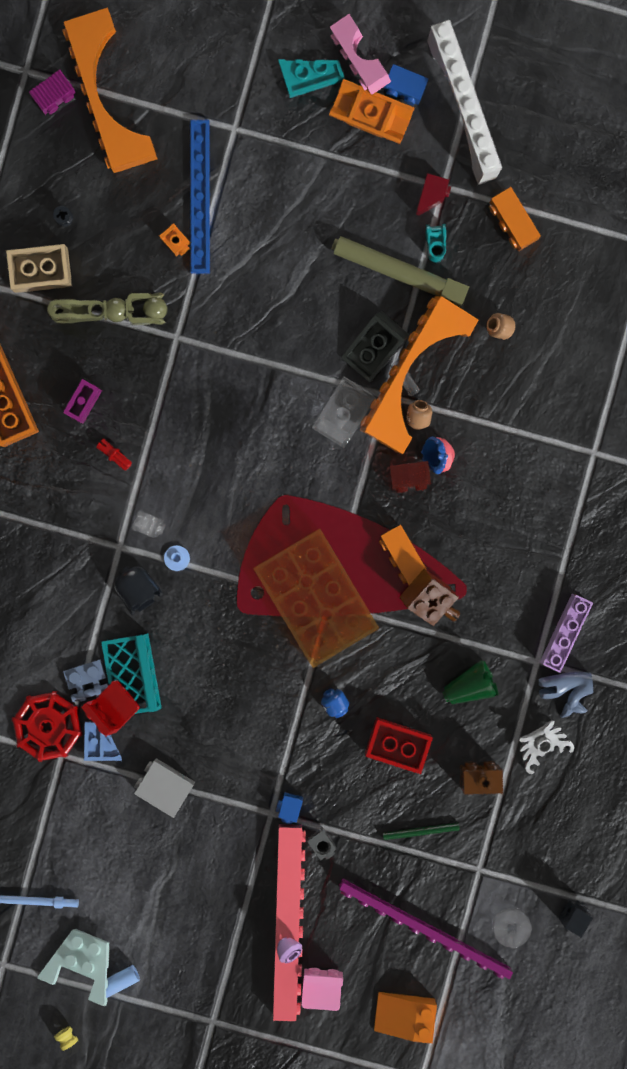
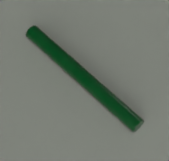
[383,823,460,840]

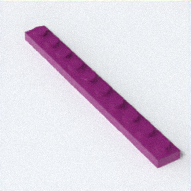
[339,879,513,979]

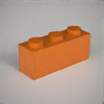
[489,187,541,252]
[379,525,427,586]

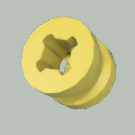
[54,1026,78,1051]

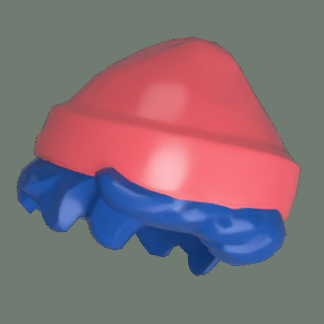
[421,436,455,474]

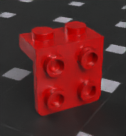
[81,680,139,737]

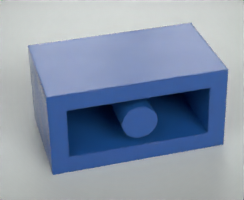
[383,64,429,105]

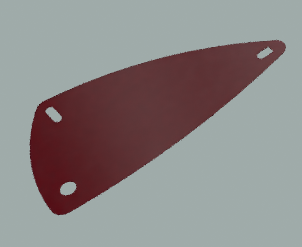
[237,495,467,617]

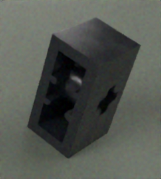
[558,899,593,938]

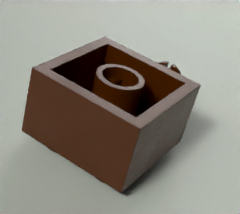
[399,569,460,626]
[460,761,503,794]

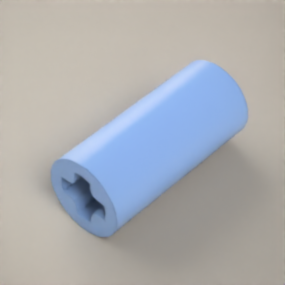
[106,965,140,998]

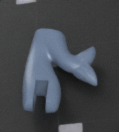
[538,672,593,717]

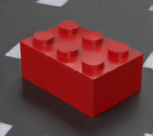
[365,717,433,774]

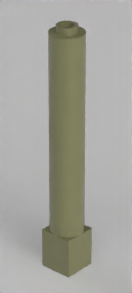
[331,236,469,307]

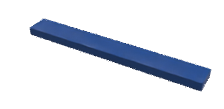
[190,120,210,274]

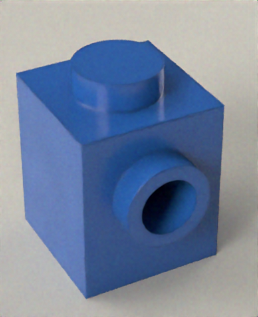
[276,792,303,824]

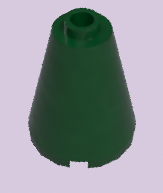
[443,660,499,704]

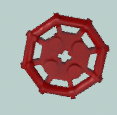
[11,691,83,762]

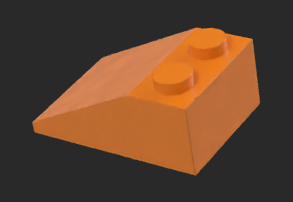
[374,992,437,1044]

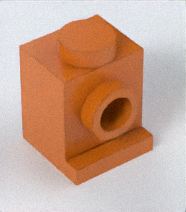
[159,223,190,257]

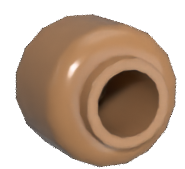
[487,313,515,340]
[406,400,432,430]

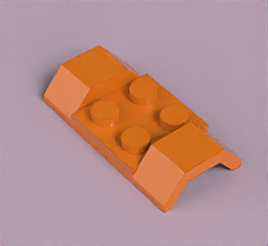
[329,79,414,144]

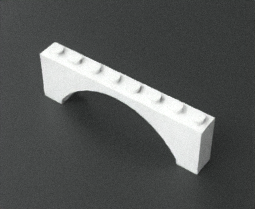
[427,20,502,185]

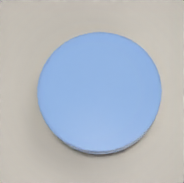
[164,545,190,571]

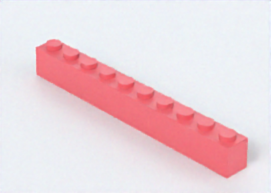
[273,824,306,1021]

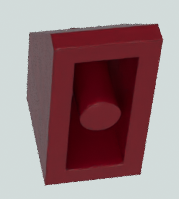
[416,173,451,216]

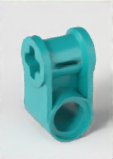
[425,224,446,262]

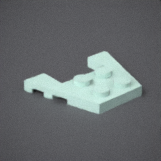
[37,929,109,1006]

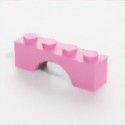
[330,14,391,94]

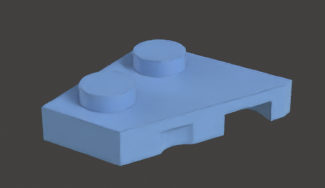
[84,721,121,761]

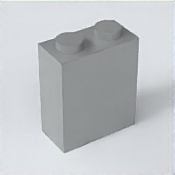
[134,758,195,818]

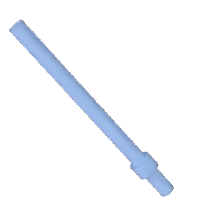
[0,895,79,908]

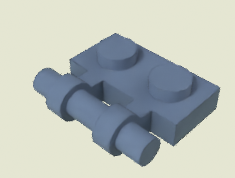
[63,659,109,702]

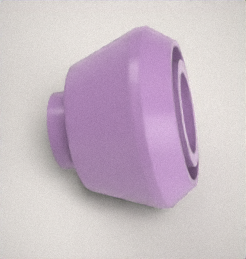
[277,937,302,963]

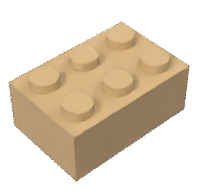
[7,244,72,293]

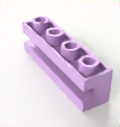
[539,594,593,673]

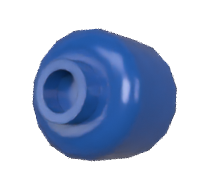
[321,688,349,718]

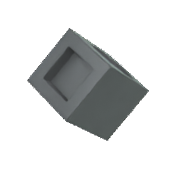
[307,827,336,860]

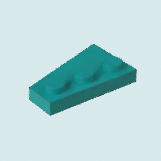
[278,59,345,98]

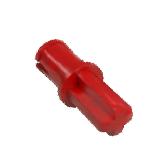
[96,438,132,471]

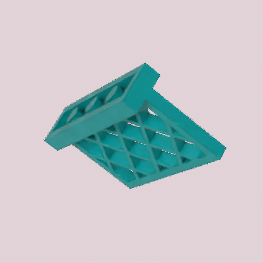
[101,633,162,714]

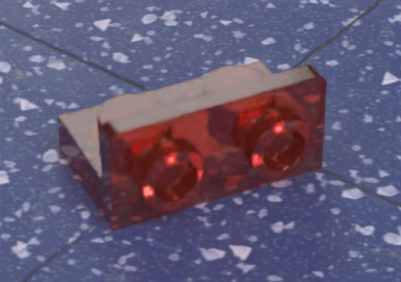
[390,461,431,493]

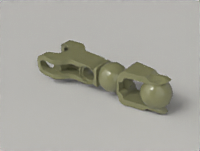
[48,293,168,325]

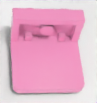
[302,968,343,1011]

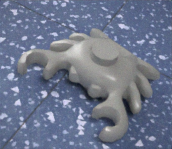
[519,720,574,774]

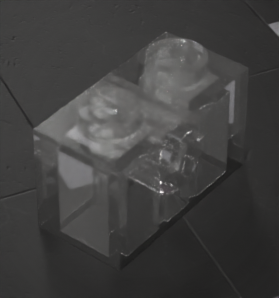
[132,511,165,538]

